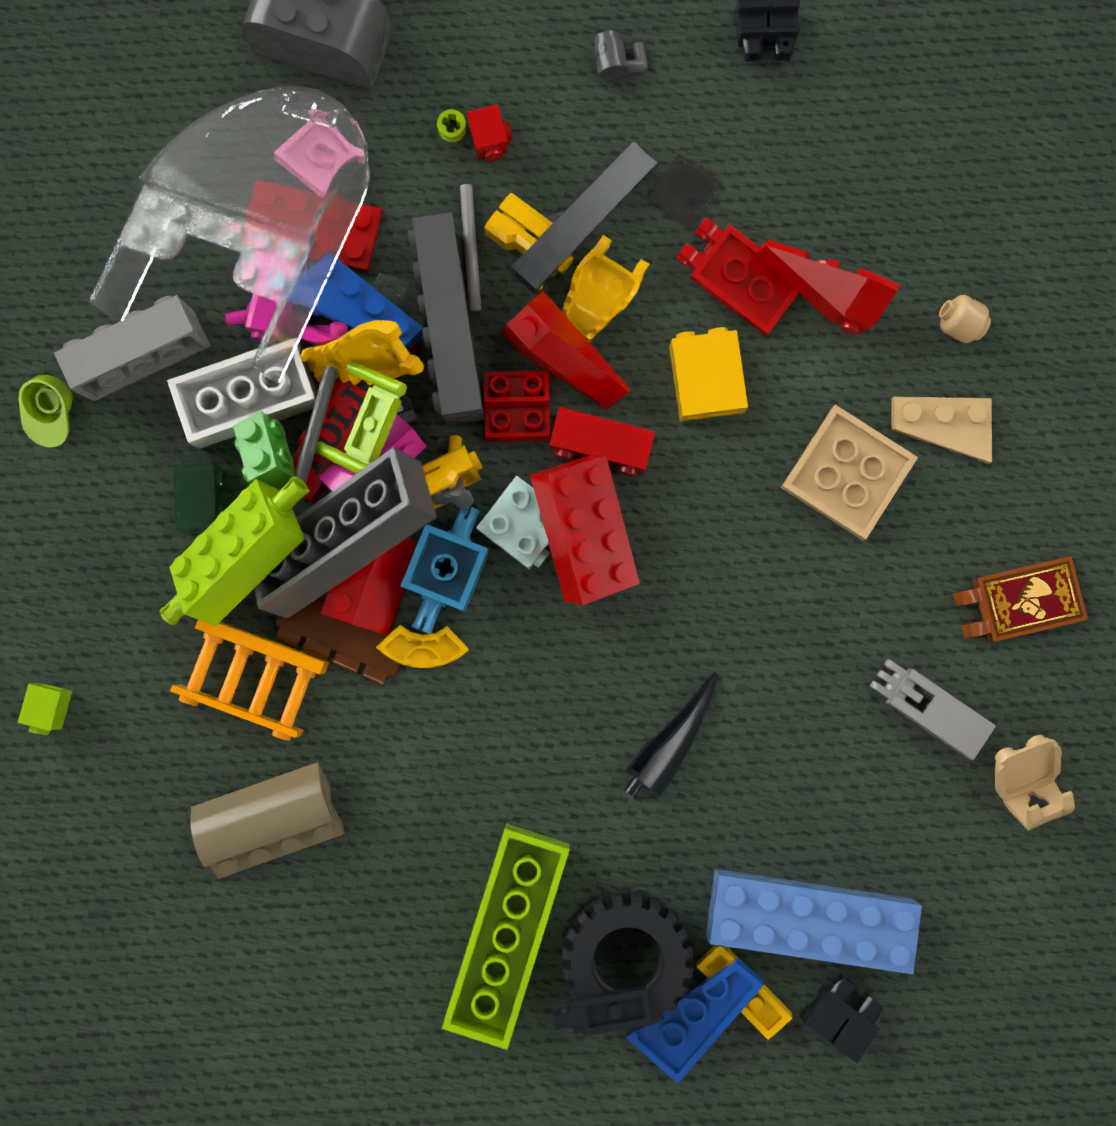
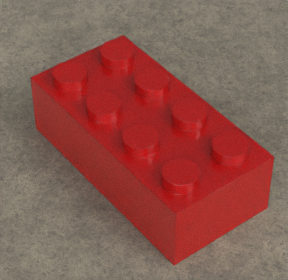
[530,455,640,605]

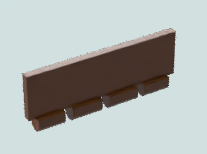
[275,599,401,687]

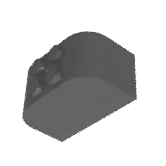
[241,0,393,90]

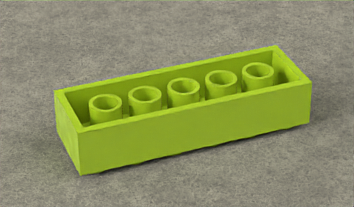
[442,823,570,1050]

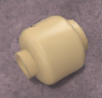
[939,295,991,343]

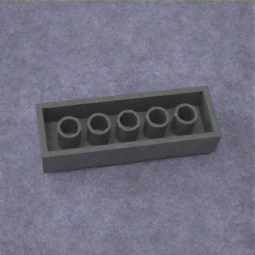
[408,212,485,426]
[254,447,437,619]

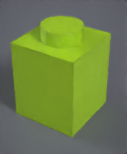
[18,683,72,735]

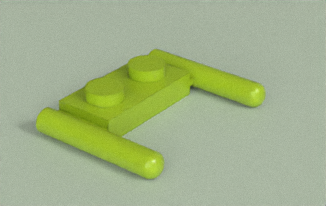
[315,361,407,474]

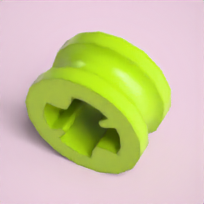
[437,109,466,142]

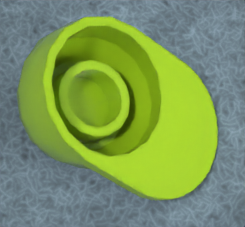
[18,375,73,448]

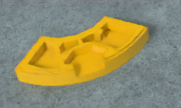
[376,625,469,668]

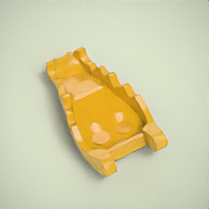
[562,235,650,343]
[300,320,424,385]

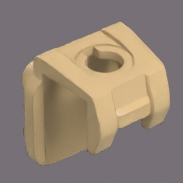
[995,735,1075,830]

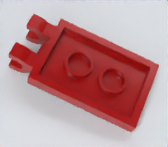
[676,217,798,336]

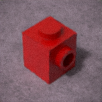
[467,104,513,162]

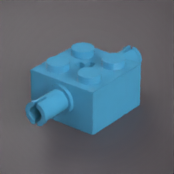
[401,507,490,634]

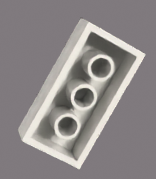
[167,336,317,449]

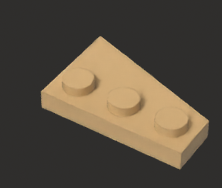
[892,397,992,464]

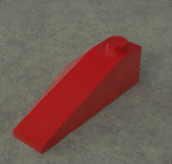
[756,240,900,335]
[499,291,631,409]

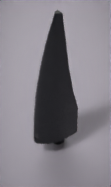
[624,672,718,798]

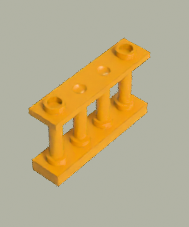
[170,620,329,741]

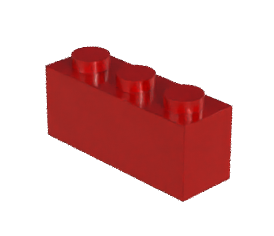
[549,407,655,477]

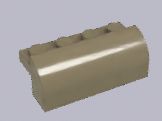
[190,762,344,879]

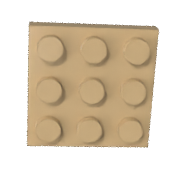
[780,405,918,540]

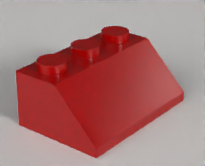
[321,538,418,636]

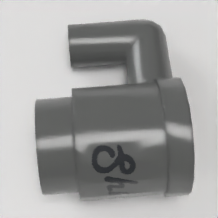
[594,30,648,81]

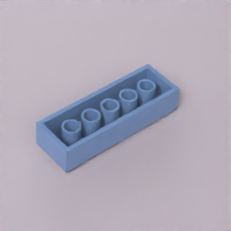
[705,869,922,974]

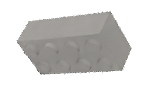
[54,295,211,402]

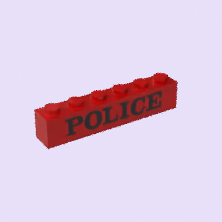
[292,338,422,504]

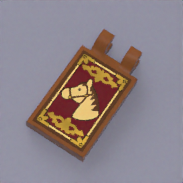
[953,556,1088,642]

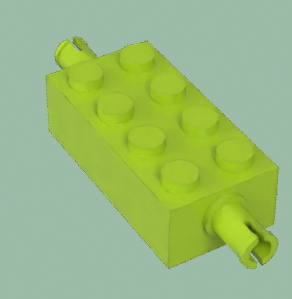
[160,476,309,626]

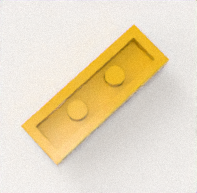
[696,945,793,1040]

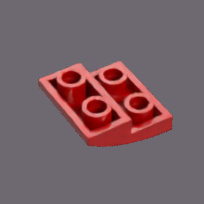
[484,370,550,442]

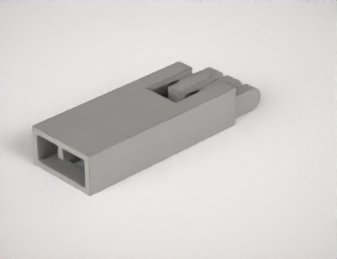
[869,659,996,760]

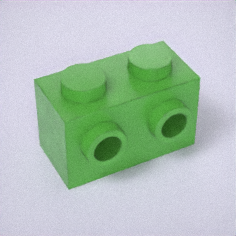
[233,411,296,490]

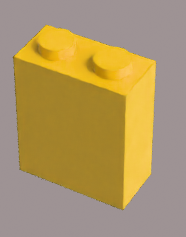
[669,327,748,421]

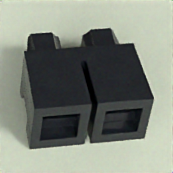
[735,0,800,62]
[799,974,884,1064]

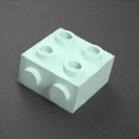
[476,475,550,570]

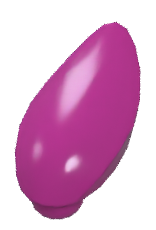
[298,322,348,346]

